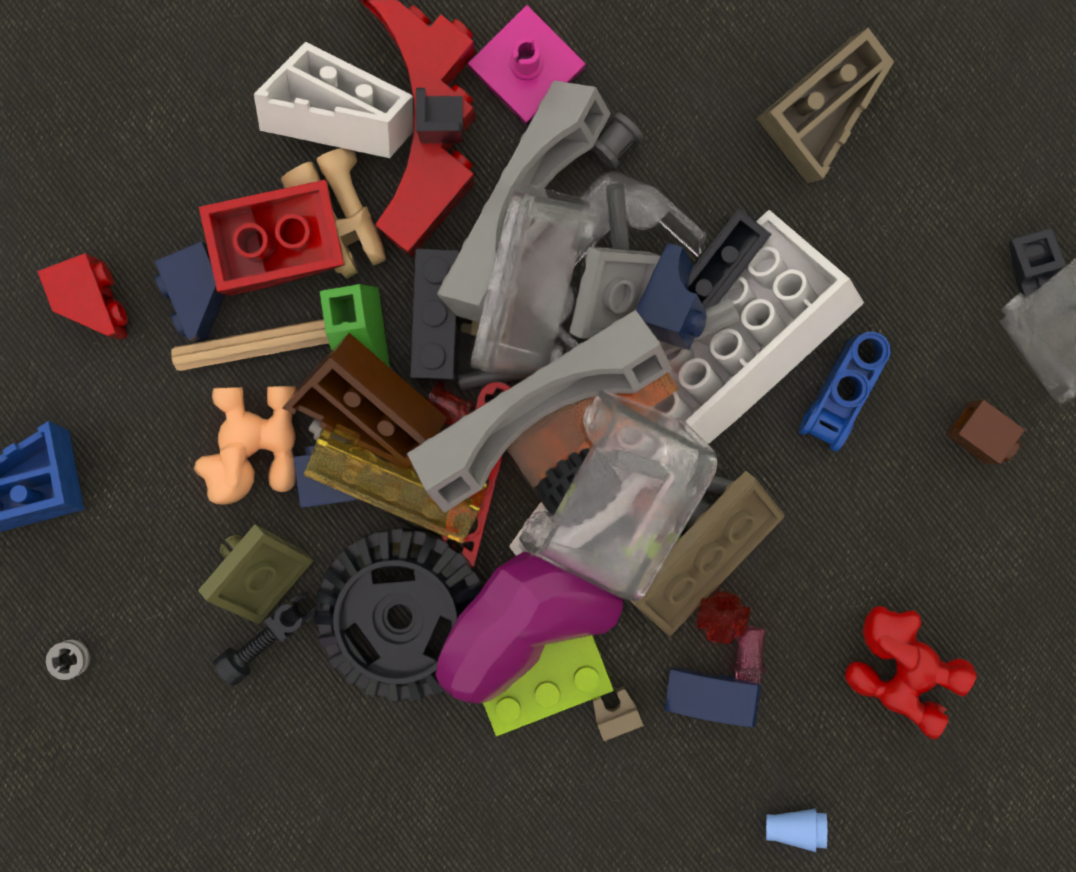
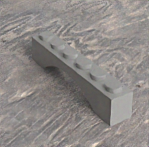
[437,80,611,327]
[407,310,673,513]

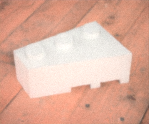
[254,42,414,158]

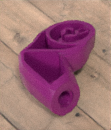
[436,551,623,704]

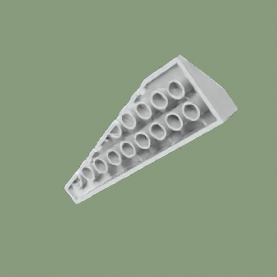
[509,210,864,559]

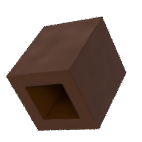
[946,399,1025,464]

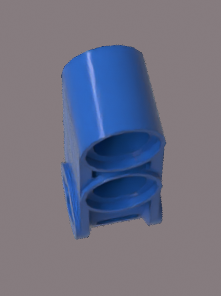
[798,332,891,452]

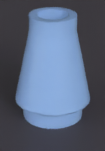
[766,808,827,852]

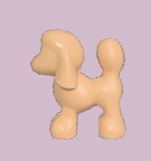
[194,386,297,505]

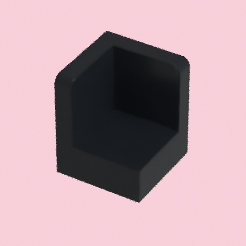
[416,88,464,143]

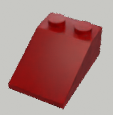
[199,180,345,296]

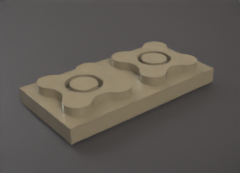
[626,471,785,636]

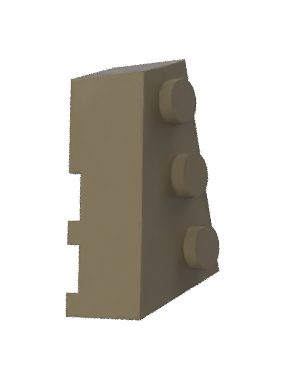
[756,28,894,183]

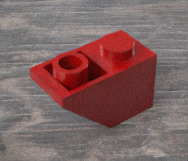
[37,253,128,340]

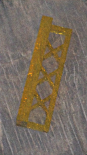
[304,428,487,544]

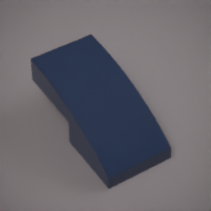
[665,667,761,727]

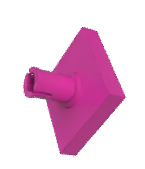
[468,5,586,126]

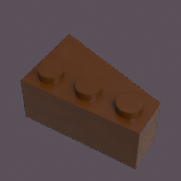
[282,333,447,468]

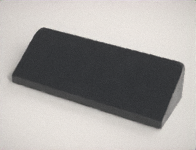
[689,208,772,310]

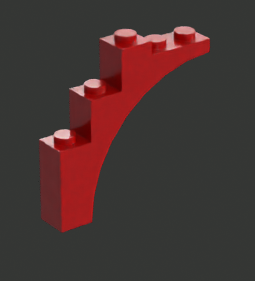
[359,0,475,258]

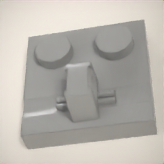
[570,247,661,339]

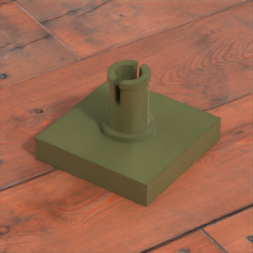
[198,524,314,624]

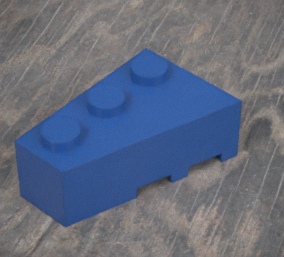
[0,421,84,532]

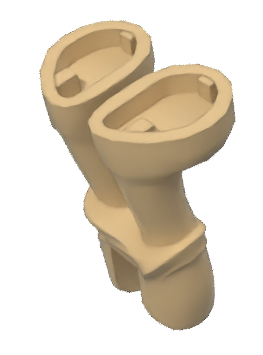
[281,148,386,279]

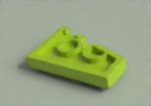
[483,636,614,736]

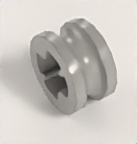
[46,639,91,680]

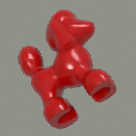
[844,605,977,740]

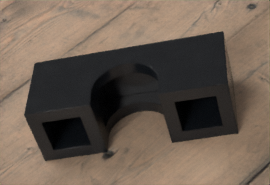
[410,249,460,382]

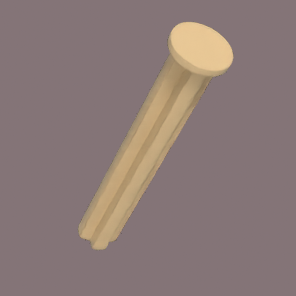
[171,319,329,371]

